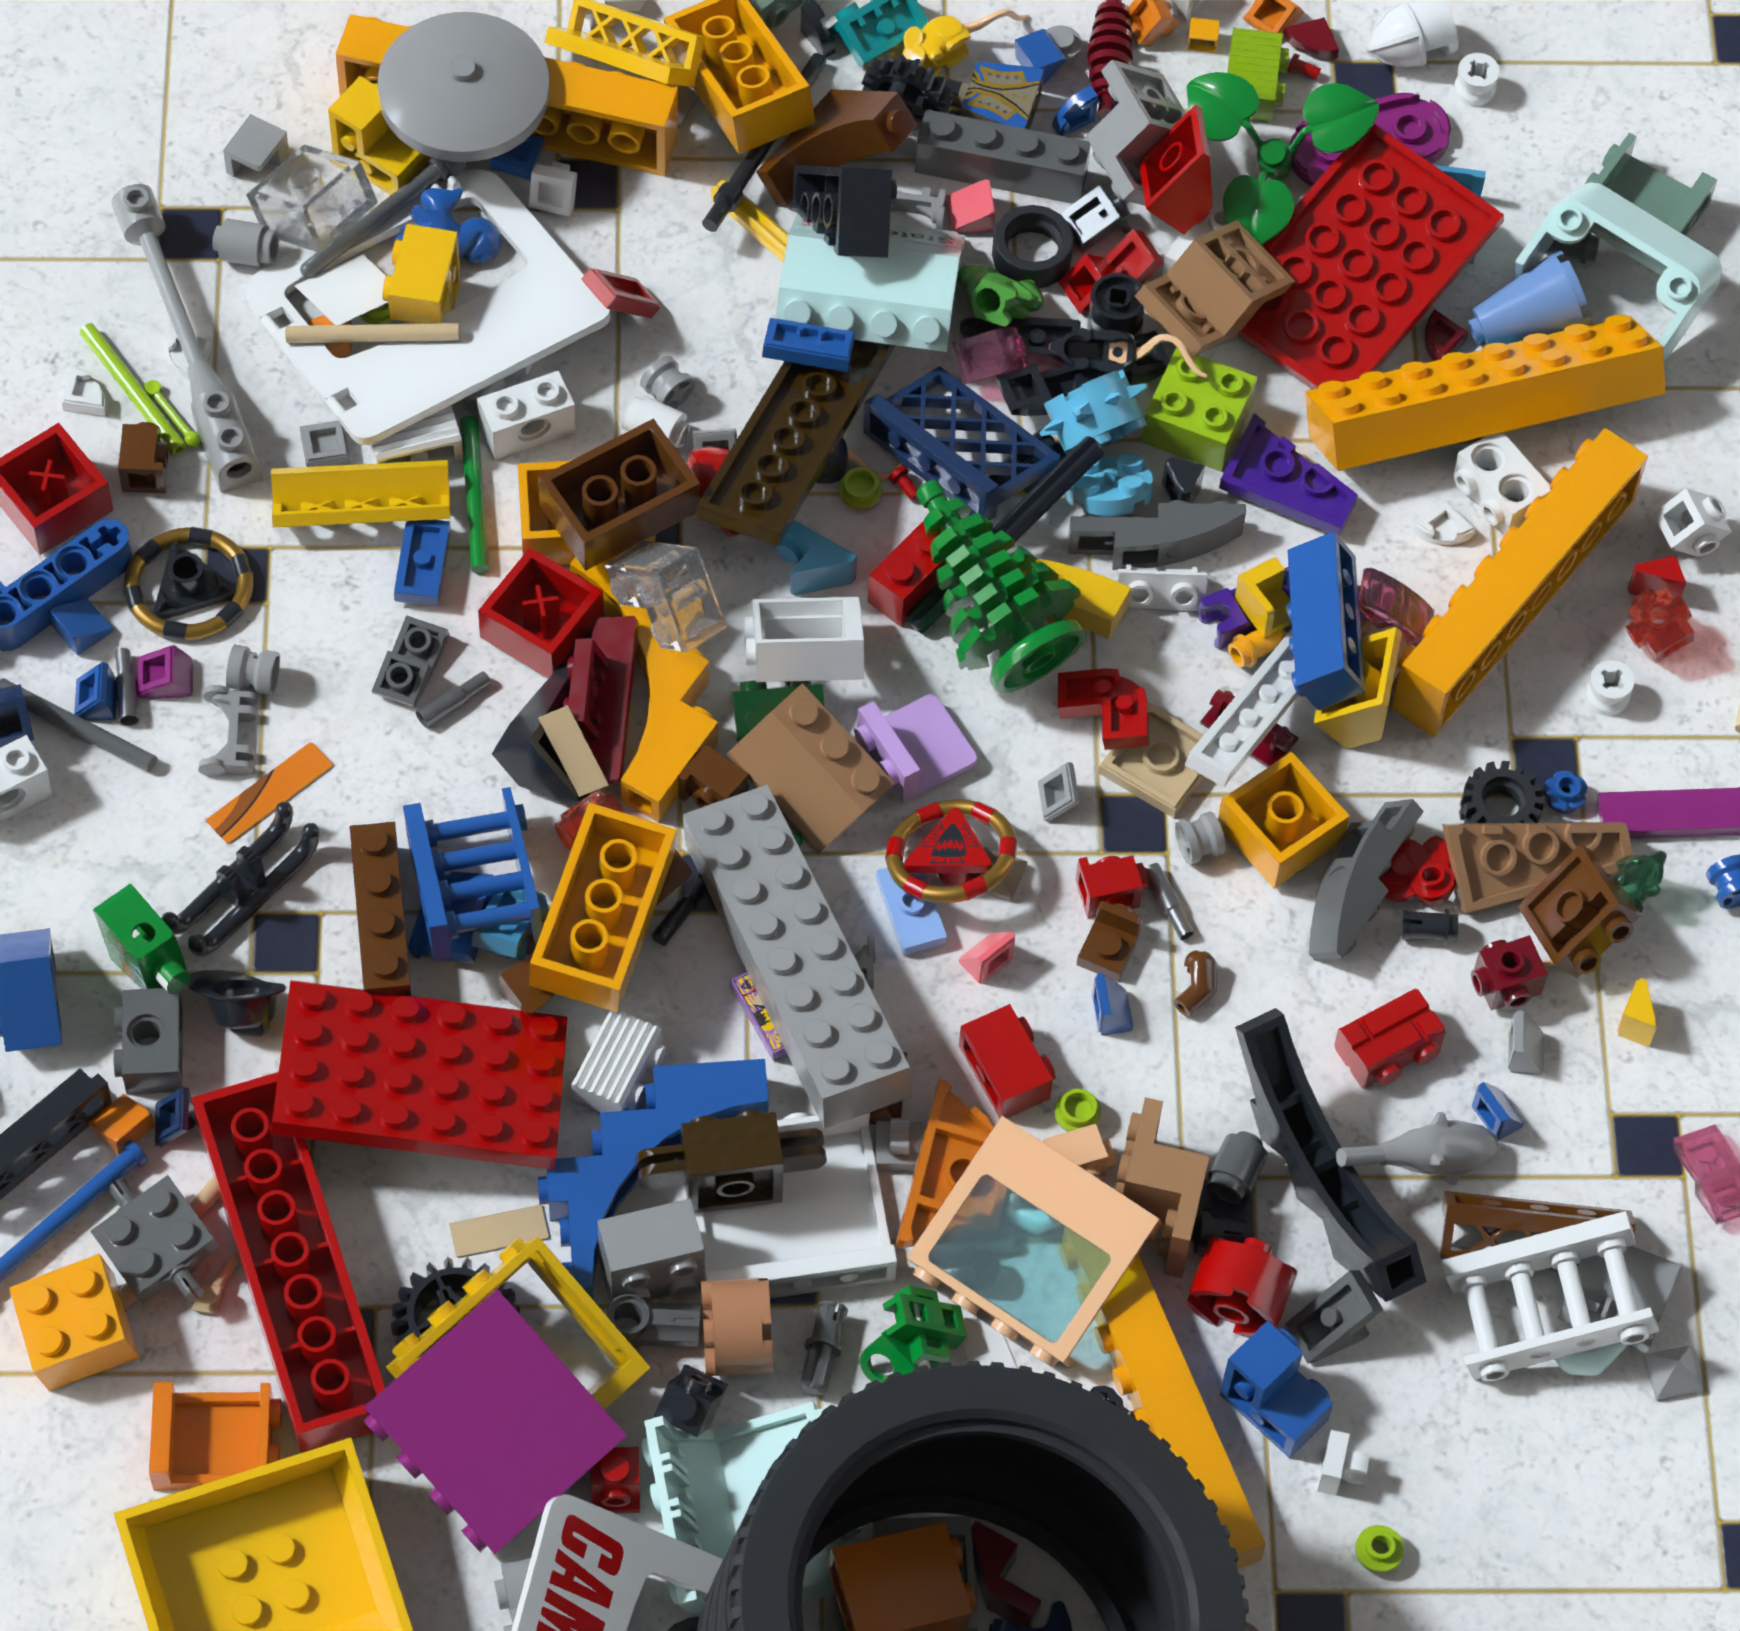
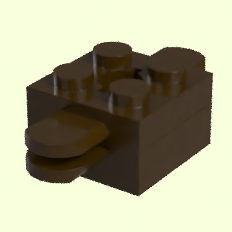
[635,1110,827,1213]

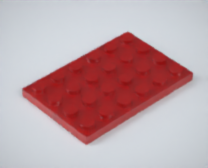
[1238,124,1504,389]
[270,980,568,1170]

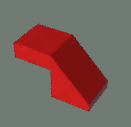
[1058,229,1164,314]

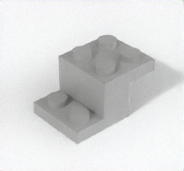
[1086,60,1186,206]

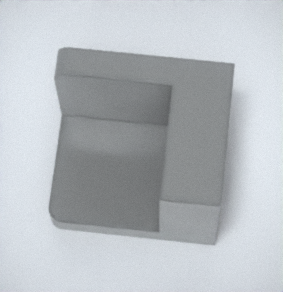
[223,114,289,176]

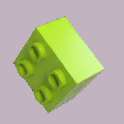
[1141,347,1257,472]

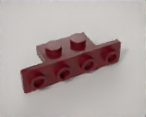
[563,616,639,784]

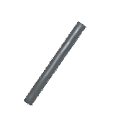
[0,678,157,772]

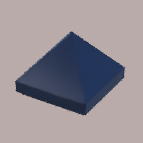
[155,1087,197,1147]

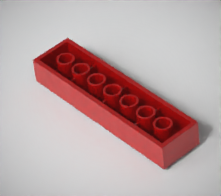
[191,1072,385,1453]

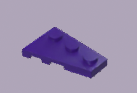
[1219,413,1358,537]

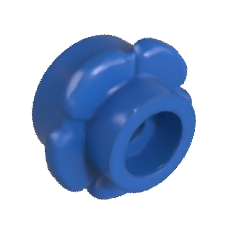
[1544,771,1588,814]

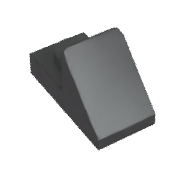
[1285,1270,1383,1364]

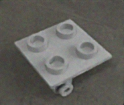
[1558,1246,1681,1353]

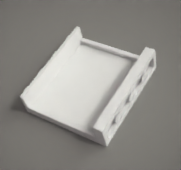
[695,1113,897,1298]

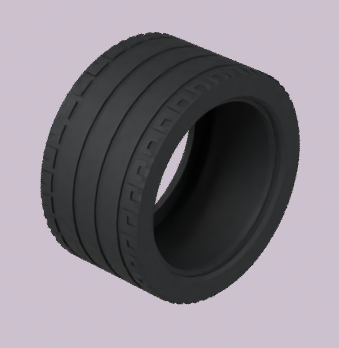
[697,1361,1250,1631]

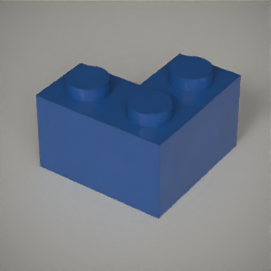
[0,928,62,1052]
[1220,1321,1333,1458]

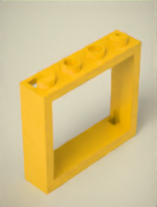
[386,1236,651,1410]

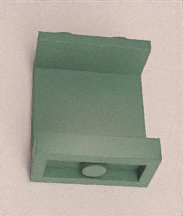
[1585,132,1717,237]

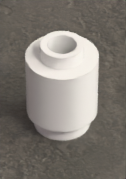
[622,397,691,449]

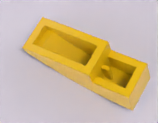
[1023,559,1131,639]

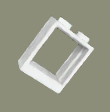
[744,597,864,682]

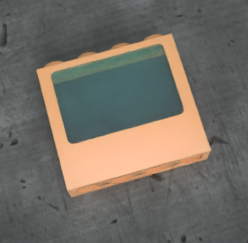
[907,1116,1164,1368]

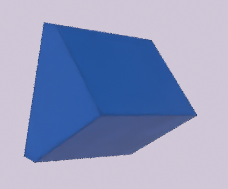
[1015,29,1067,85]
[74,662,117,720]

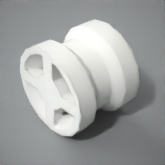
[1454,53,1500,106]
[1585,660,1635,716]

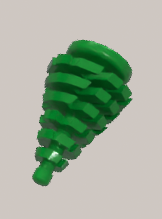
[916,480,1087,694]

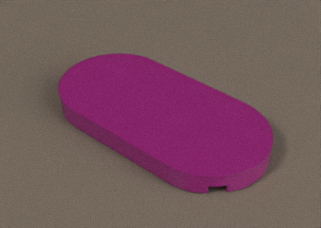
[1289,93,1451,186]

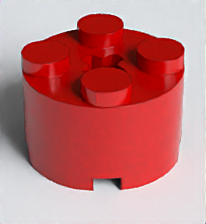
[1187,1237,1298,1337]

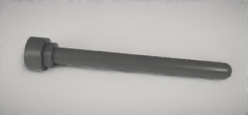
[300,157,466,278]

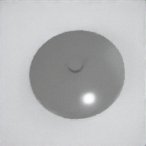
[378,12,550,162]

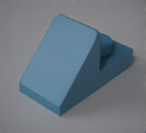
[772,520,857,595]
[471,890,544,961]

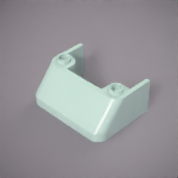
[1515,183,1722,363]

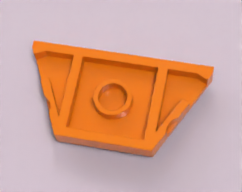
[895,1079,1008,1248]

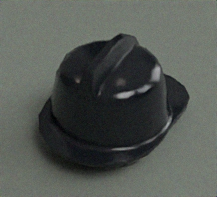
[186,970,287,1037]

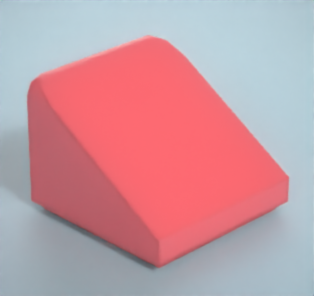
[946,180,995,233]
[958,931,1015,983]

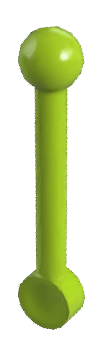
[144,380,201,448]

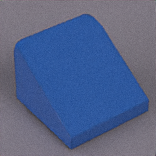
[48,598,114,656]
[1092,973,1134,1035]
[1472,1082,1525,1141]

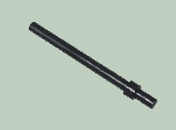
[702,53,827,232]

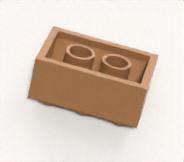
[726,683,895,854]

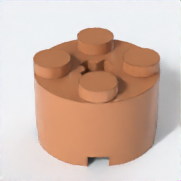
[701,1278,773,1377]

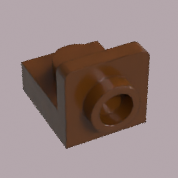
[1076,901,1143,982]

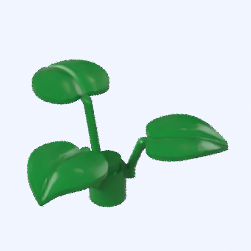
[1186,72,1379,246]

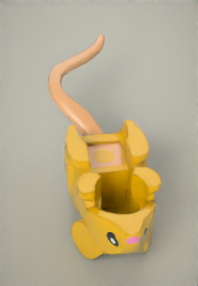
[902,9,1029,77]

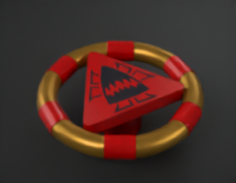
[885,799,1018,903]

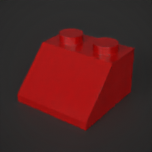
[1138,104,1213,235]

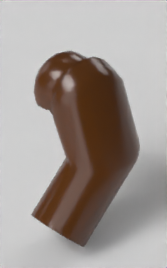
[1173,950,1217,1017]

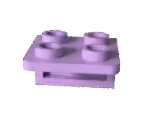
[854,694,977,803]

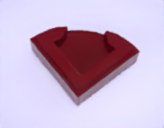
[1284,17,1339,60]
[1424,309,1469,361]

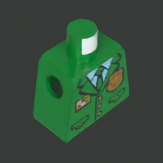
[93,883,190,994]

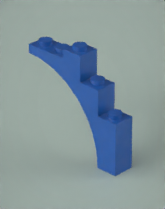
[538,1059,769,1301]

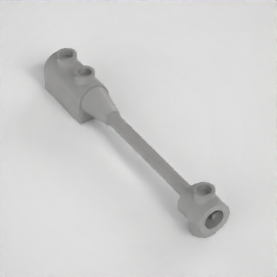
[111,184,263,493]

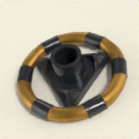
[123,527,253,641]

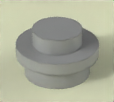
[1047,25,1082,66]

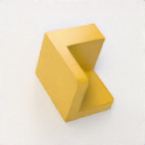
[1235,556,1292,638]

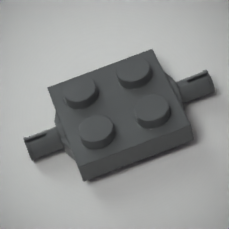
[90,1175,220,1304]

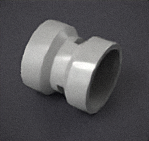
[226,644,280,696]

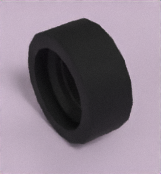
[992,205,1074,288]

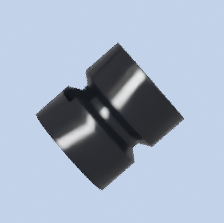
[1087,273,1145,336]

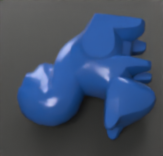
[395,188,501,264]

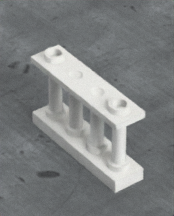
[1441,1211,1659,1381]

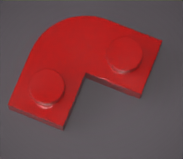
[1058,668,1150,750]

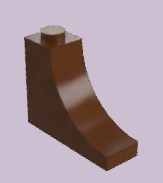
[756,89,918,205]

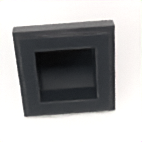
[1162,457,1205,503]

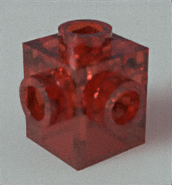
[1625,587,1694,663]

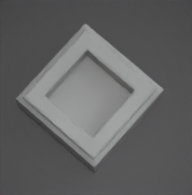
[300,420,350,467]

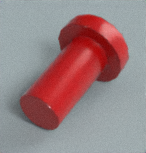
[1287,53,1321,80]
[888,466,918,501]

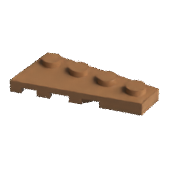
[1442,822,1636,913]

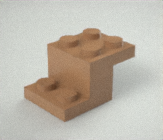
[1135,220,1295,358]
[1115,1097,1209,1278]

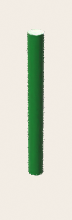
[460,416,489,574]

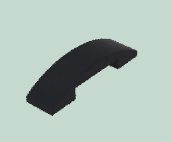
[995,330,1170,416]

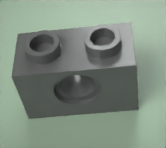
[113,988,183,1094]

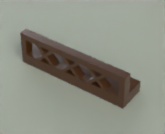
[1440,1191,1636,1271]

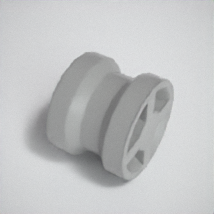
[640,356,695,409]
[1175,811,1226,865]

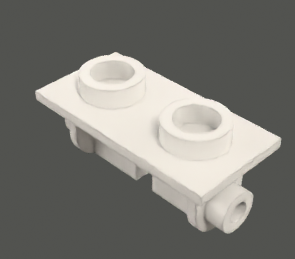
[1117,564,1208,611]

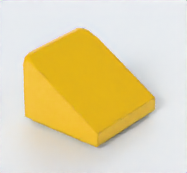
[1616,977,1656,1046]

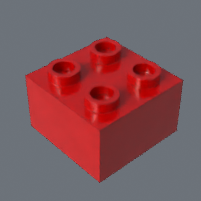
[0,422,114,555]
[478,547,604,678]

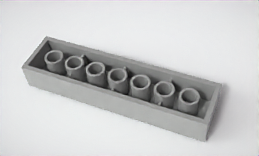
[683,784,911,1129]

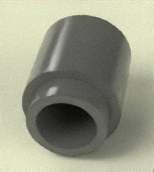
[1207,1131,1268,1204]

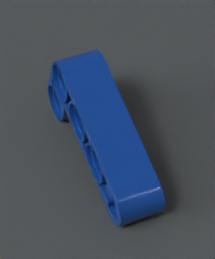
[0,519,133,651]

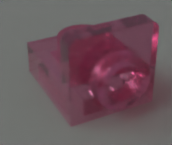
[952,326,1026,385]

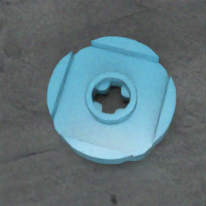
[1065,453,1153,516]

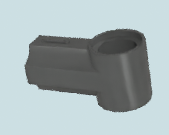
[606,1294,700,1349]

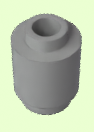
[213,218,280,267]

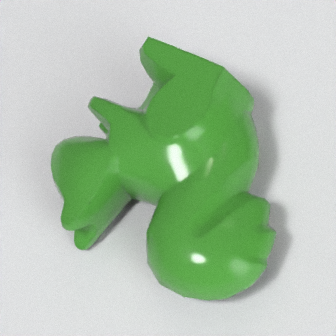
[957,264,1044,327]

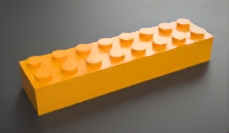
[335,14,678,177]
[1305,315,1666,471]
[1391,428,1648,738]

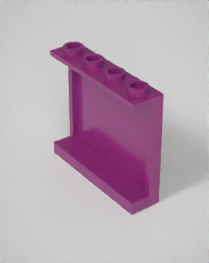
[364,1288,627,1554]

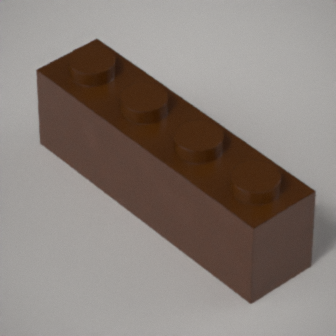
[349,821,412,996]

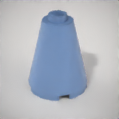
[1467,251,1593,346]

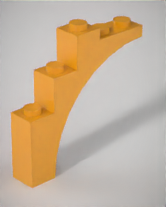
[570,557,718,823]

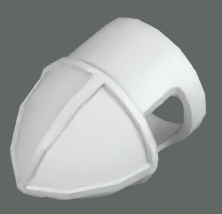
[1366,0,1459,68]

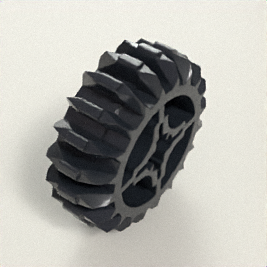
[391,1257,520,1346]

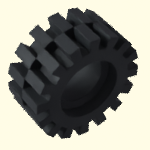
[1459,761,1545,823]

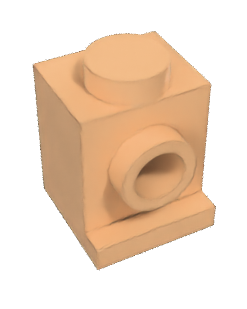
[1042,1124,1116,1180]

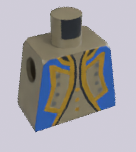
[945,62,1044,130]

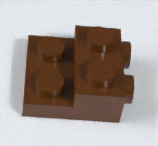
[1517,844,1641,978]

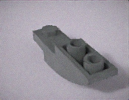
[1068,500,1246,570]
[1309,799,1424,960]

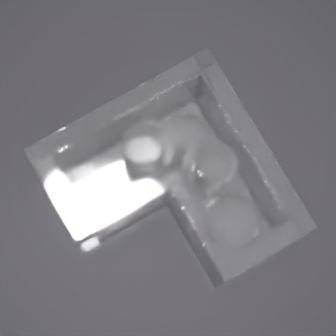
[605,540,727,652]

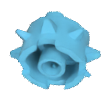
[1039,369,1148,454]

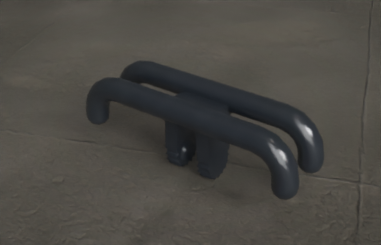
[161,801,320,956]

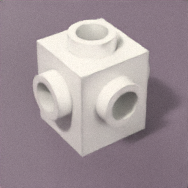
[1653,488,1731,557]

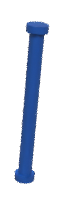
[0,1140,148,1283]

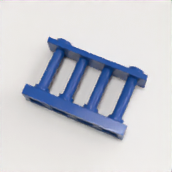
[403,787,549,961]

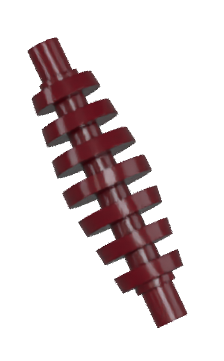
[1087,0,1133,118]

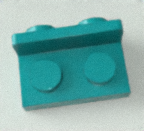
[828,0,929,68]

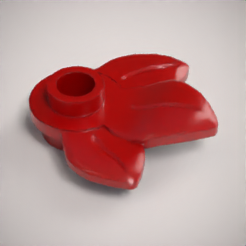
[1378,835,1456,905]

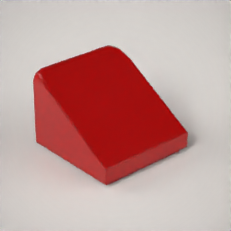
[1627,556,1686,604]

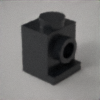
[654,1364,729,1437]

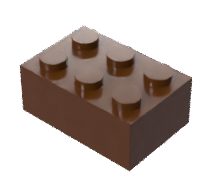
[538,418,700,571]

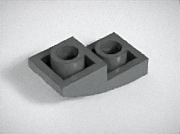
[372,615,450,707]

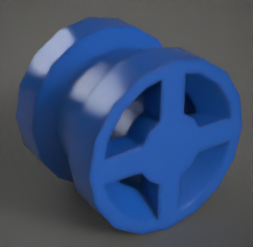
[1706,854,1740,909]

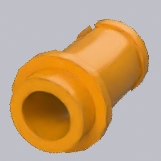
[1228,629,1286,668]

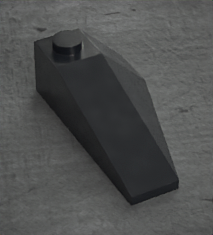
[492,627,593,808]

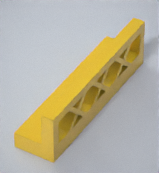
[544,0,705,87]
[271,460,450,528]

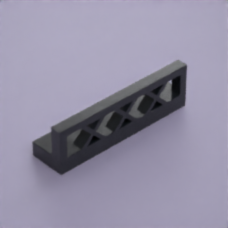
[0,1068,112,1200]

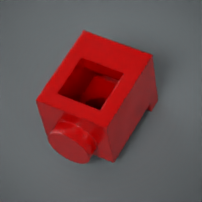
[1075,855,1148,919]
[590,1446,640,1514]

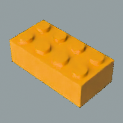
[663,0,815,154]
[529,802,677,1013]

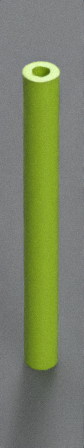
[79,323,187,456]

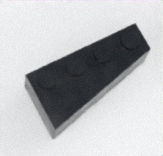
[792,165,897,258]

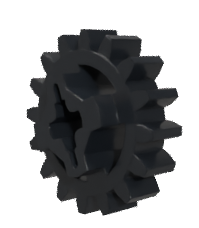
[861,54,953,124]

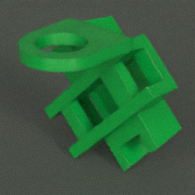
[860,1285,967,1383]

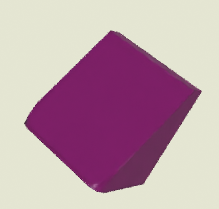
[137,645,193,699]

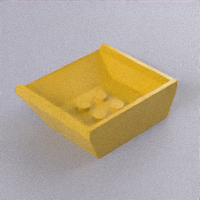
[113,1438,413,1631]

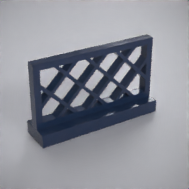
[863,366,1061,521]

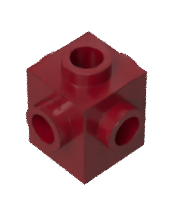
[1471,935,1548,1010]

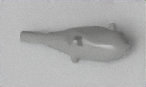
[1336,1112,1498,1185]

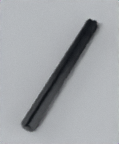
[906,436,1104,633]

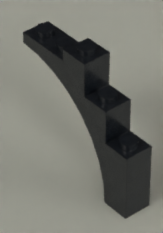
[1235,1008,1427,1302]

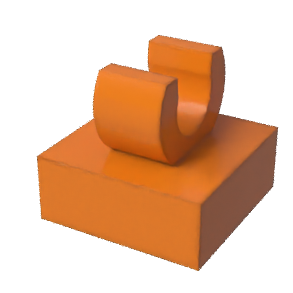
[1128,0,1180,46]

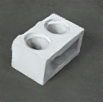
[1453,432,1551,535]

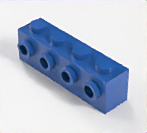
[1285,531,1365,710]

